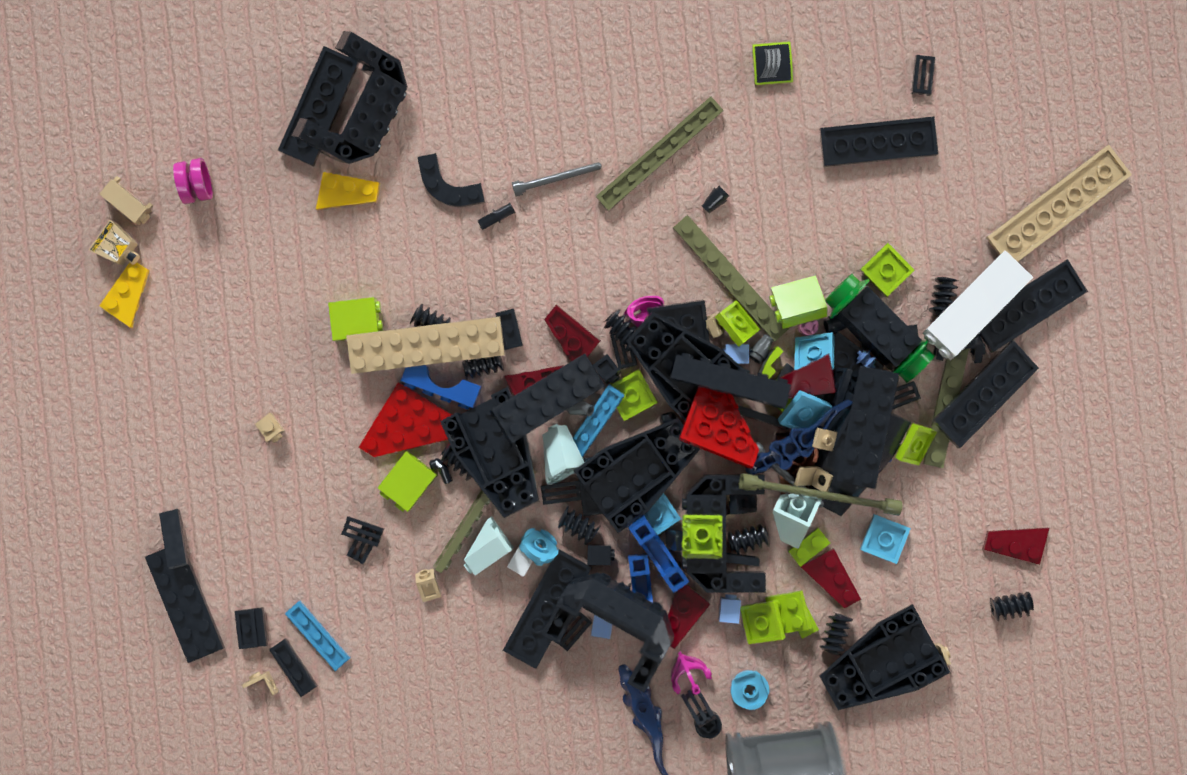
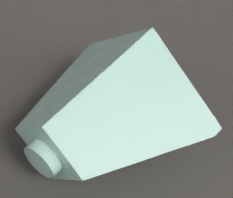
[542,424,584,485]
[773,493,822,549]
[464,516,514,575]

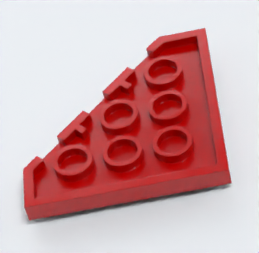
[358,382,452,457]
[679,387,759,469]

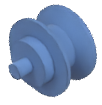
[856,350,877,368]

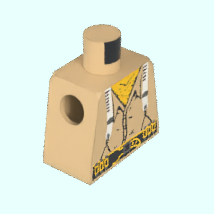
[89,220,140,265]

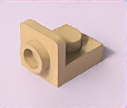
[706,312,726,338]
[255,413,285,443]
[415,569,441,602]

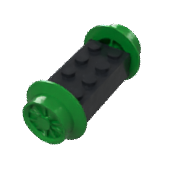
[825,273,935,383]

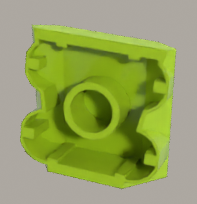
[682,515,722,559]

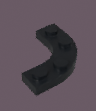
[417,153,485,207]

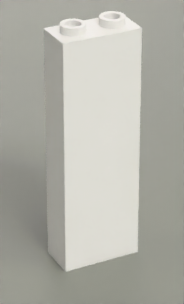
[922,251,1033,360]

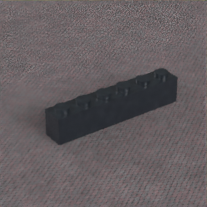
[671,353,791,409]

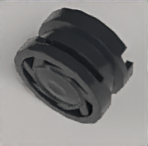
[694,709,722,739]

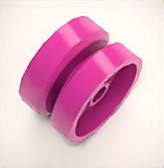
[173,158,213,204]

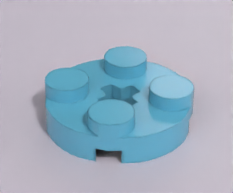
[519,528,558,566]
[730,670,769,710]

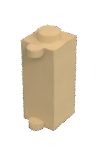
[99,176,153,225]

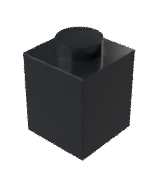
[587,544,615,565]

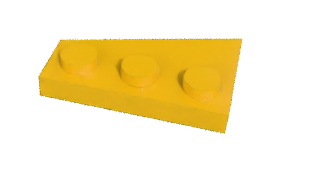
[316,172,380,210]
[99,262,150,328]

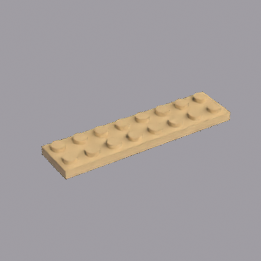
[986,145,1132,262]
[346,317,505,374]

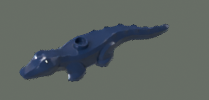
[746,400,853,475]
[618,664,668,775]

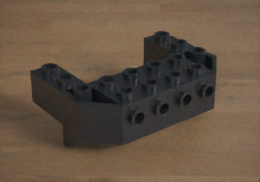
[292,31,408,164]
[682,474,766,593]
[541,572,675,693]

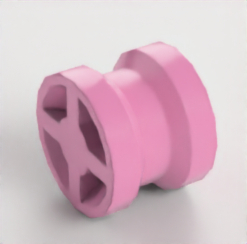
[798,320,819,336]

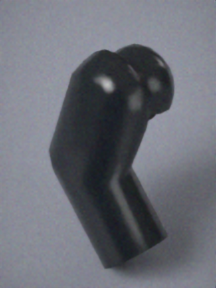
[429,458,453,484]

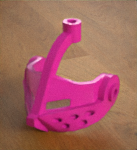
[623,296,664,327]
[671,651,712,695]

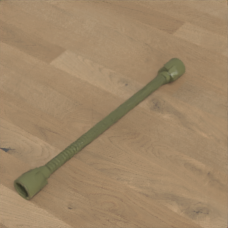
[739,473,903,516]

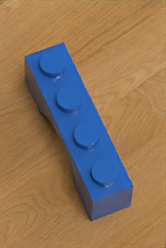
[401,365,482,410]
[628,515,689,593]
[628,553,653,603]

